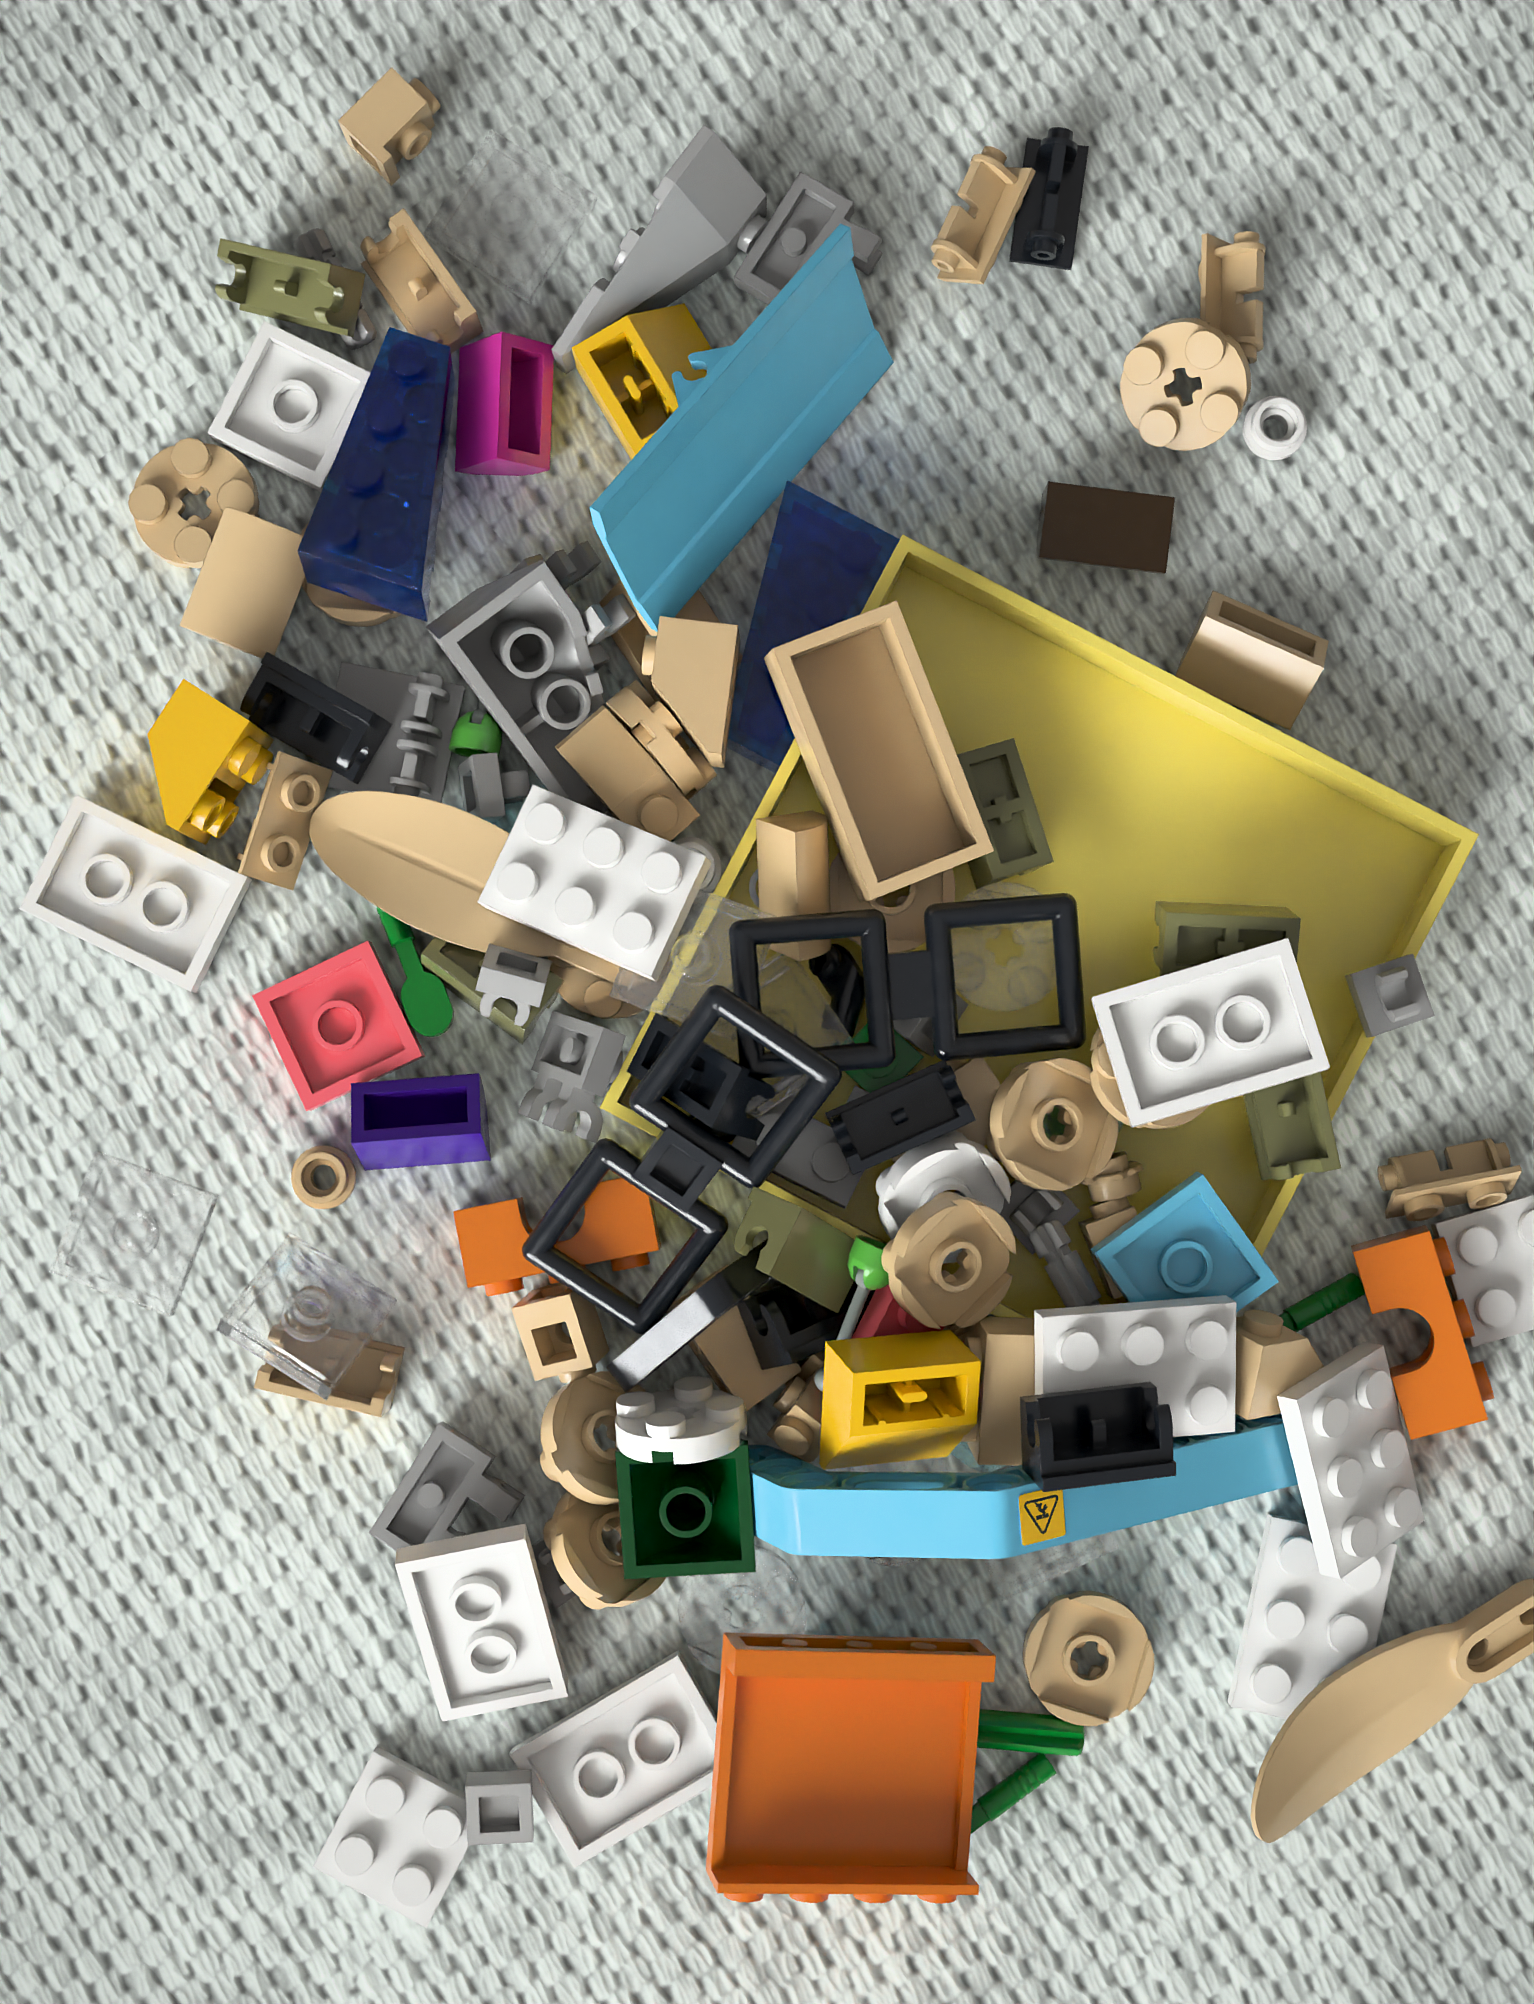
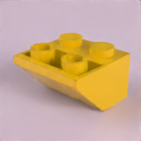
[572,303,712,460]
[148,679,274,845]
[819,1330,981,1470]

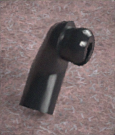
[808,944,865,1038]

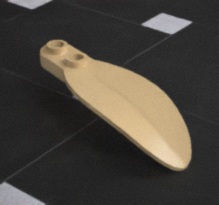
[309,791,652,988]
[1250,1579,1534,1843]

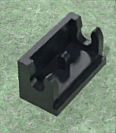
[240,652,392,784]
[627,1013,775,1141]
[825,1060,976,1175]
[737,1281,876,1370]
[1020,1382,1176,1492]

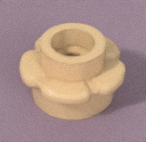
[1080,1151,1143,1202]

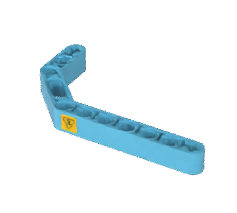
[748,1414,1298,1559]

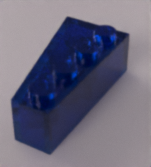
[297,327,455,622]
[727,480,900,774]

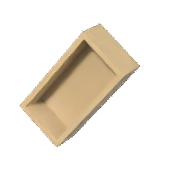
[764,600,994,902]

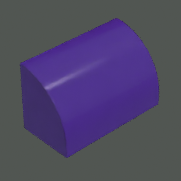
[351,1073,491,1171]

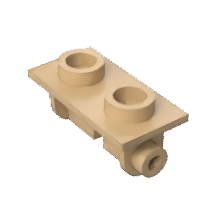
[931,146,1036,285]
[1198,231,1266,364]
[236,751,333,891]
[1377,1138,1522,1221]

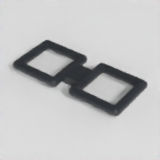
[729,893,1086,1079]
[522,985,842,1335]

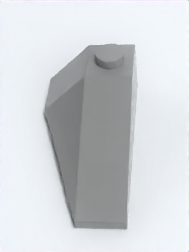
[551,125,768,374]
[426,560,614,818]

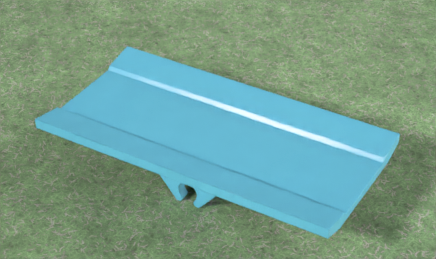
[590,223,894,632]

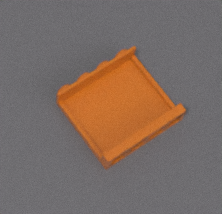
[706,1632,996,1904]

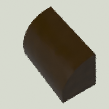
[1036,481,1175,574]

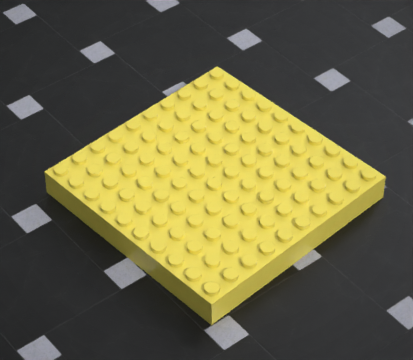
[599,534,1479,1318]

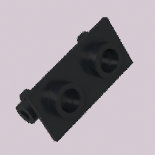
[1009,127,1089,270]

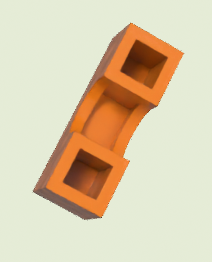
[453,1178,661,1296]
[1351,1225,1495,1440]

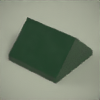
[615,1439,756,1579]

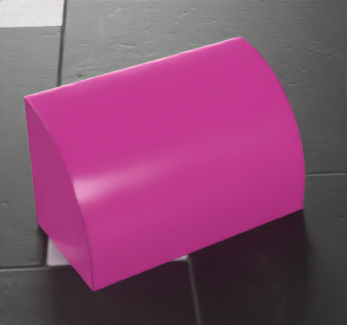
[455,331,554,476]

